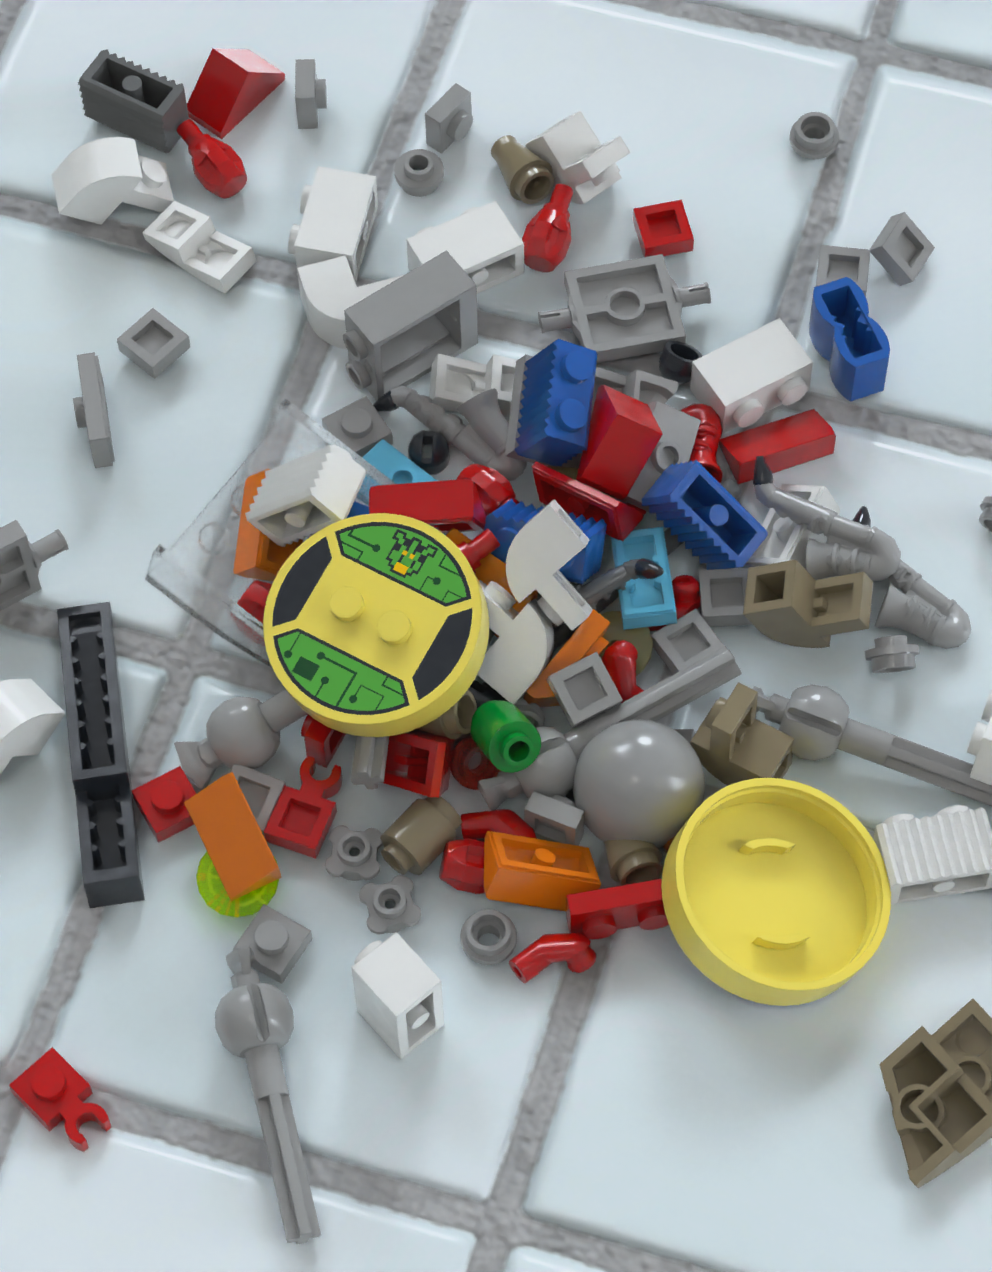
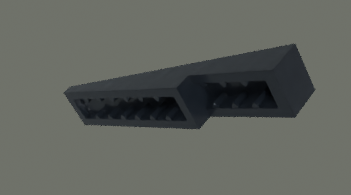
[57,602,145,908]

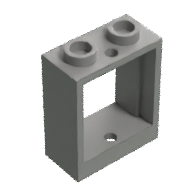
[343,250,478,401]

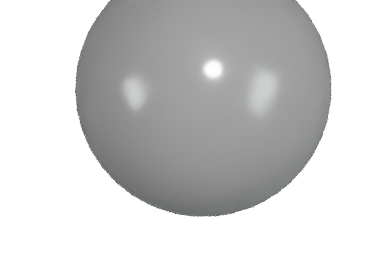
[572,719,705,849]

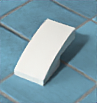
[142,200,257,294]
[429,353,517,415]

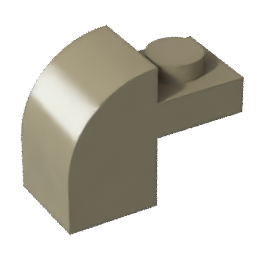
[743,559,873,648]
[690,682,794,786]

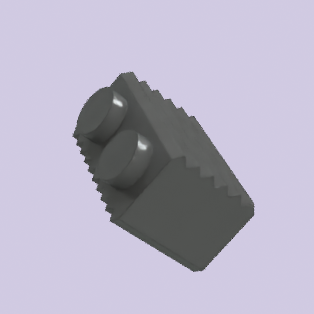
[78,49,189,153]

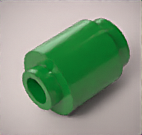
[471,700,541,773]

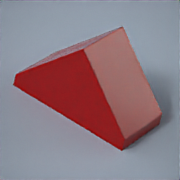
[187,48,285,139]
[576,385,663,500]
[383,730,455,798]

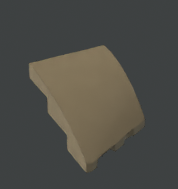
[879,999,992,1188]

